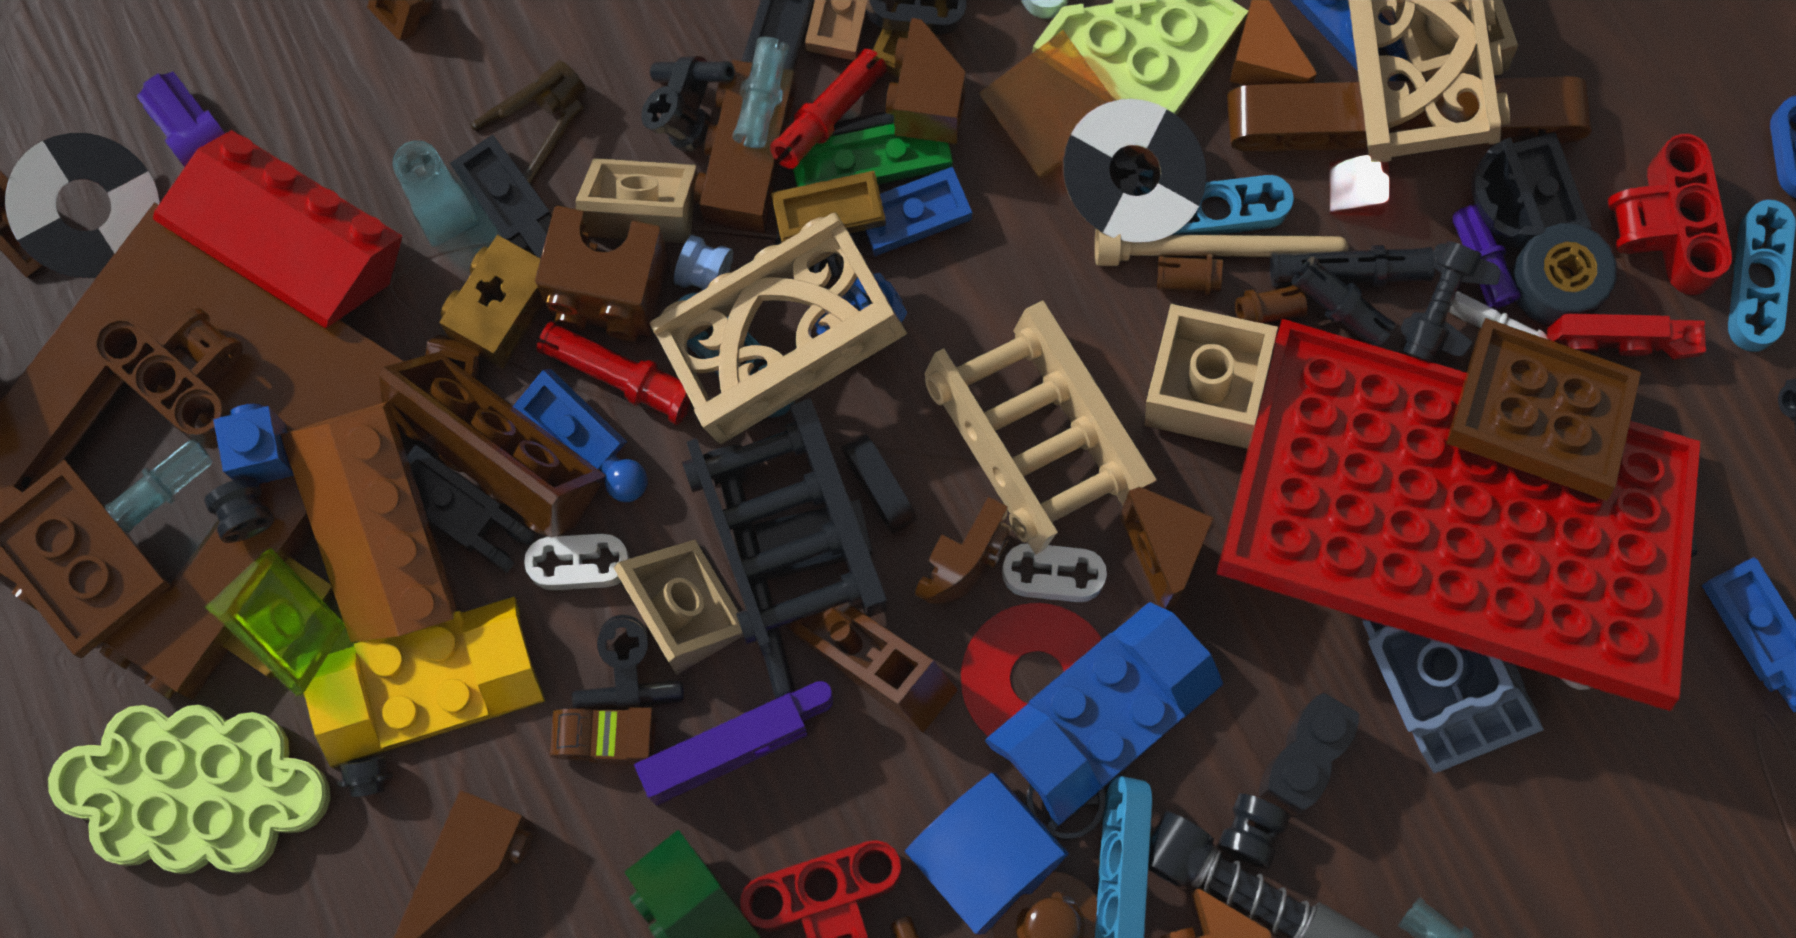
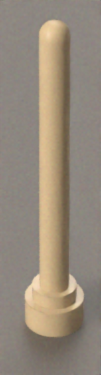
[1095,229,1349,266]

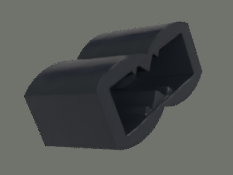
[1259,692,1359,817]

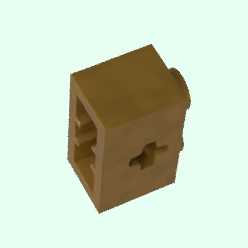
[439,235,545,369]

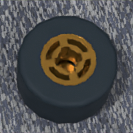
[1511,223,1617,326]

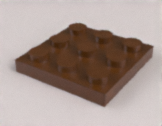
[1446,318,1641,501]

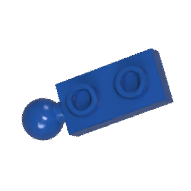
[513,369,648,502]

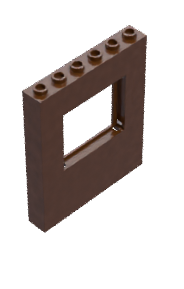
[0,202,403,700]

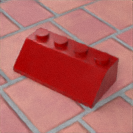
[153,130,403,328]

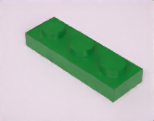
[788,124,953,187]

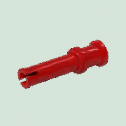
[536,321,692,425]

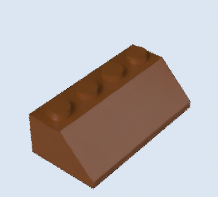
[280,401,457,642]

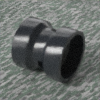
[1217,793,1291,869]

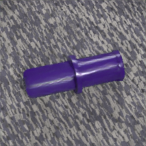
[1453,204,1521,310]

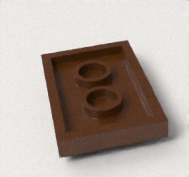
[0,460,171,659]

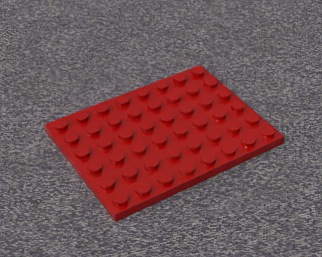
[1217,319,1701,711]

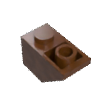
[886,18,966,144]

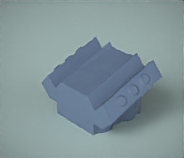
[1361,618,1544,774]

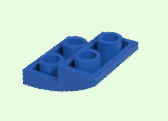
[905,772,1069,934]

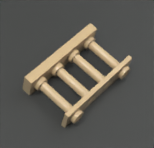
[925,300,1157,555]

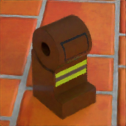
[550,708,657,765]

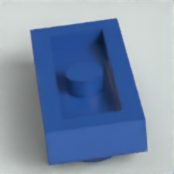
[864,167,972,257]

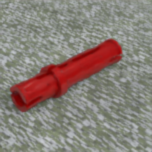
[770,49,887,169]

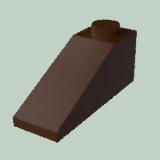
[787,585,958,733]
[394,790,533,938]

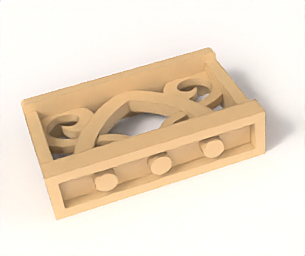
[1349,0,1510,164]
[650,213,907,445]

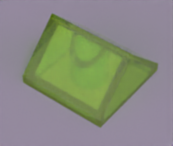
[204,548,345,696]

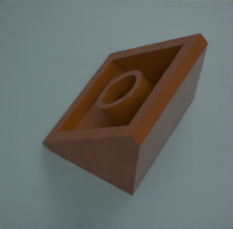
[1120,487,1213,612]

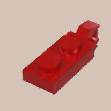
[1547,314,1706,360]

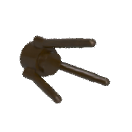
[471,60,586,184]

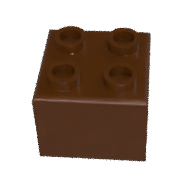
[535,206,671,342]

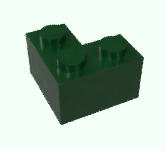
[624,829,762,938]

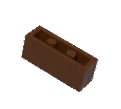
[693,60,797,234]

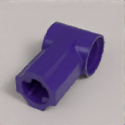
[137,71,225,167]

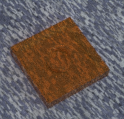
[979,30,1115,178]

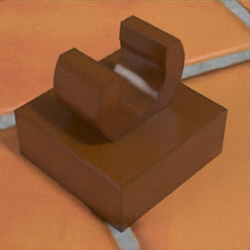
[367,0,435,41]

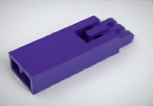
[634,681,833,806]

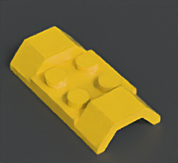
[301,596,545,768]

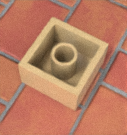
[1144,304,1278,449]

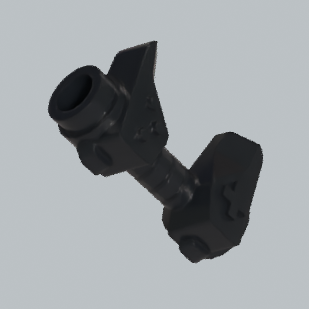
[1401,240,1501,363]

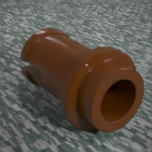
[1157,254,1223,296]
[1235,285,1307,324]

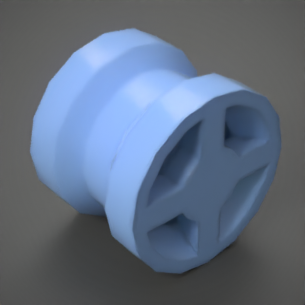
[674,235,733,291]

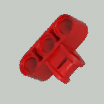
[1608,134,1732,295]
[740,840,901,938]

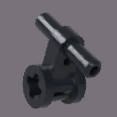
[641,56,735,152]
[572,614,684,710]

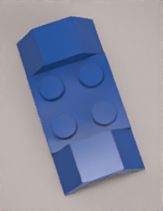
[985,602,1224,826]

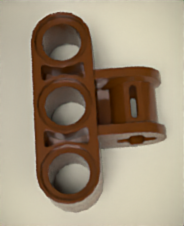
[94,308,243,449]

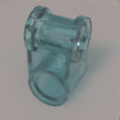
[392,140,480,248]

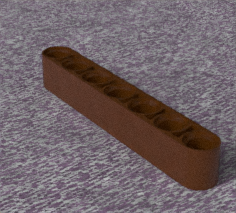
[1227,76,1591,152]

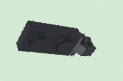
[449,134,552,259]

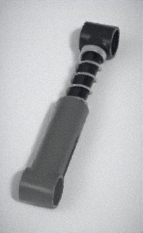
[1148,811,1381,938]

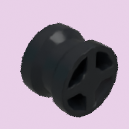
[204,477,274,543]

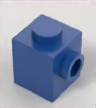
[213,404,294,484]

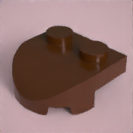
[915,496,1012,604]

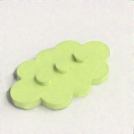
[48,705,330,874]

